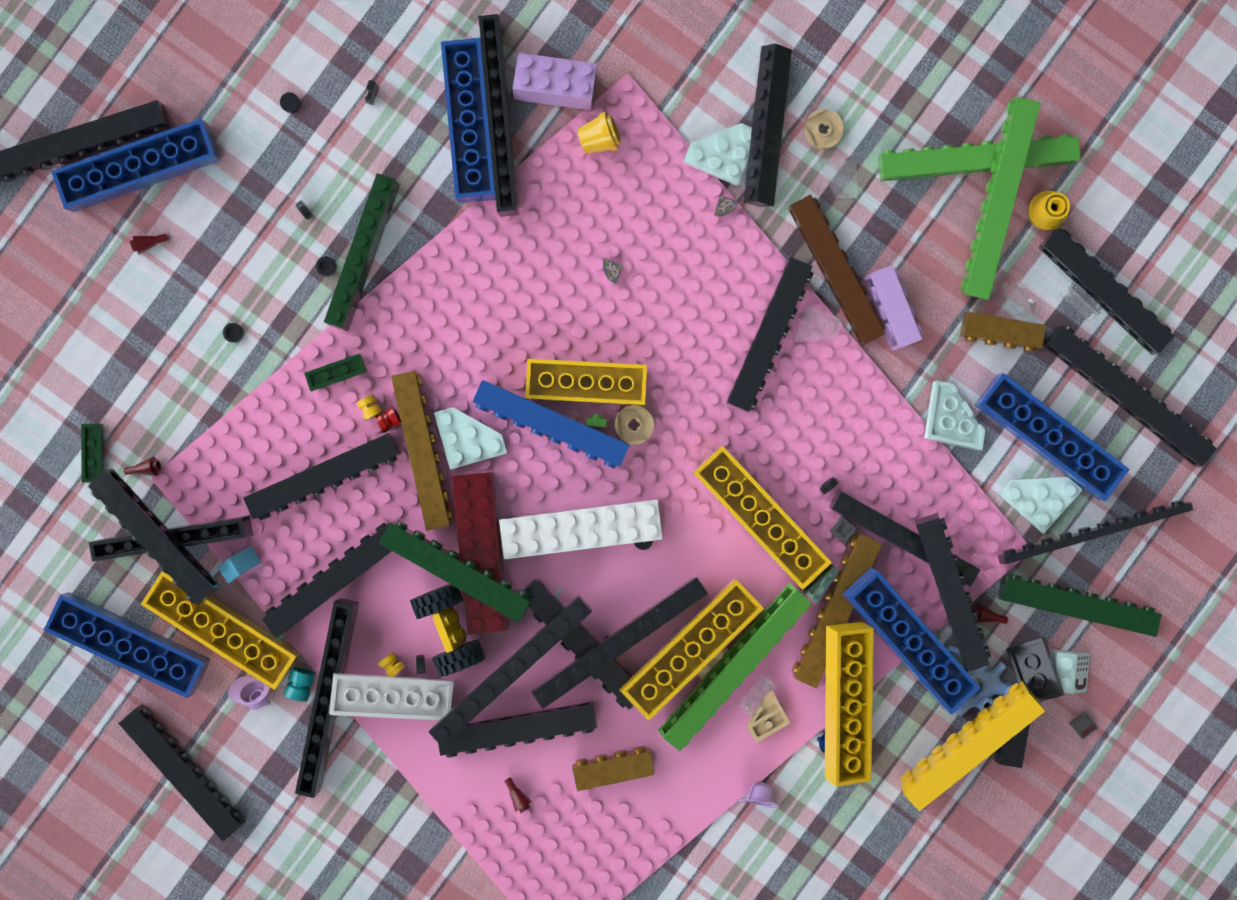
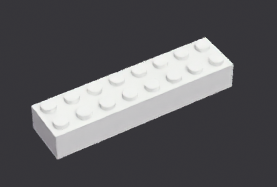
[499,499,662,559]

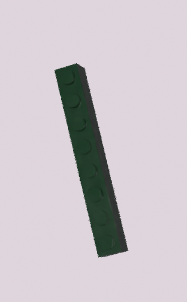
[324,173,400,332]
[379,520,533,623]
[998,574,1162,637]

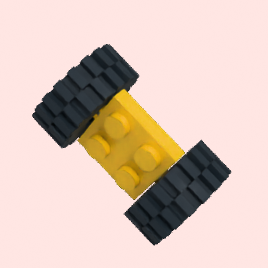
[410,584,486,677]

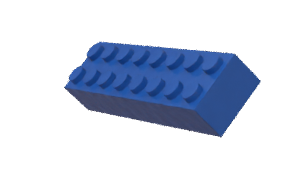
[441,38,496,204]
[51,119,221,212]
[974,373,1130,501]
[472,380,630,469]
[842,568,981,715]
[43,592,211,698]

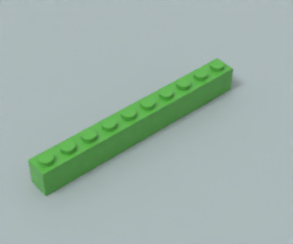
[960,97,1041,300]
[878,134,1081,182]
[658,583,812,751]

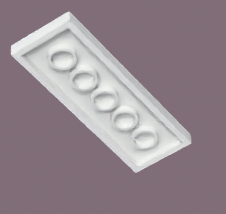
[329,673,454,720]

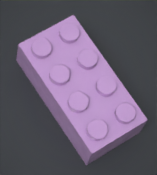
[513,53,597,110]
[863,265,923,351]

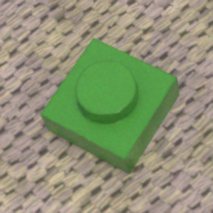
[586,414,607,428]

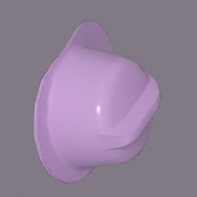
[228,676,271,710]
[736,782,779,808]

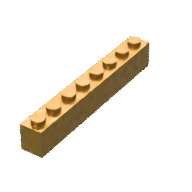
[391,371,454,531]
[792,533,882,689]

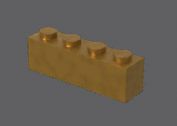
[960,311,1046,352]
[572,746,655,791]

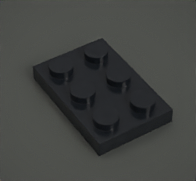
[1006,637,1065,702]

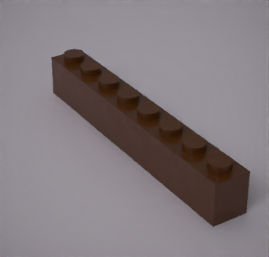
[788,194,885,346]

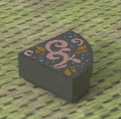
[714,196,739,216]
[603,258,623,284]

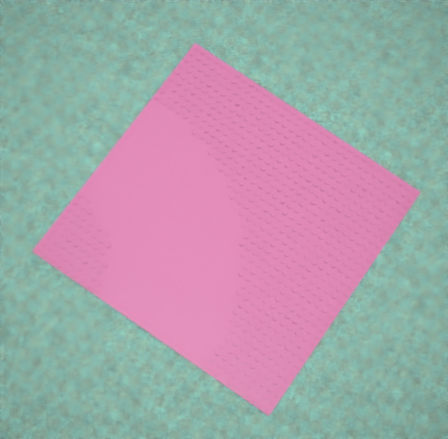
[152,74,1028,900]

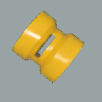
[356,394,383,421]
[378,651,405,677]

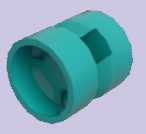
[283,667,316,702]

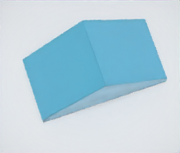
[218,546,262,584]

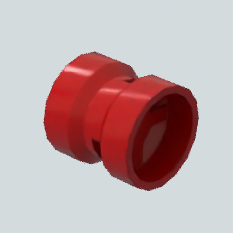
[375,407,402,433]

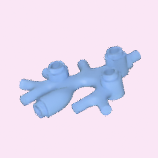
[947,643,1012,718]

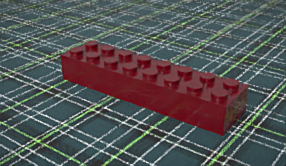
[451,472,509,635]

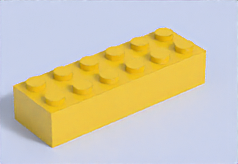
[525,359,647,406]

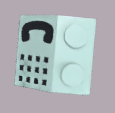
[1050,649,1090,694]

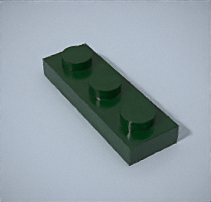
[304,353,367,392]
[81,424,104,483]

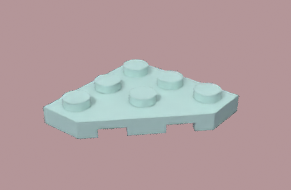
[683,123,752,186]
[924,380,985,451]
[434,407,507,470]
[998,477,1082,534]

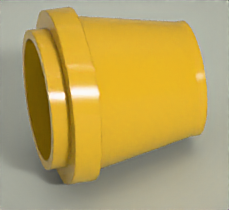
[577,112,621,154]
[1028,191,1070,231]

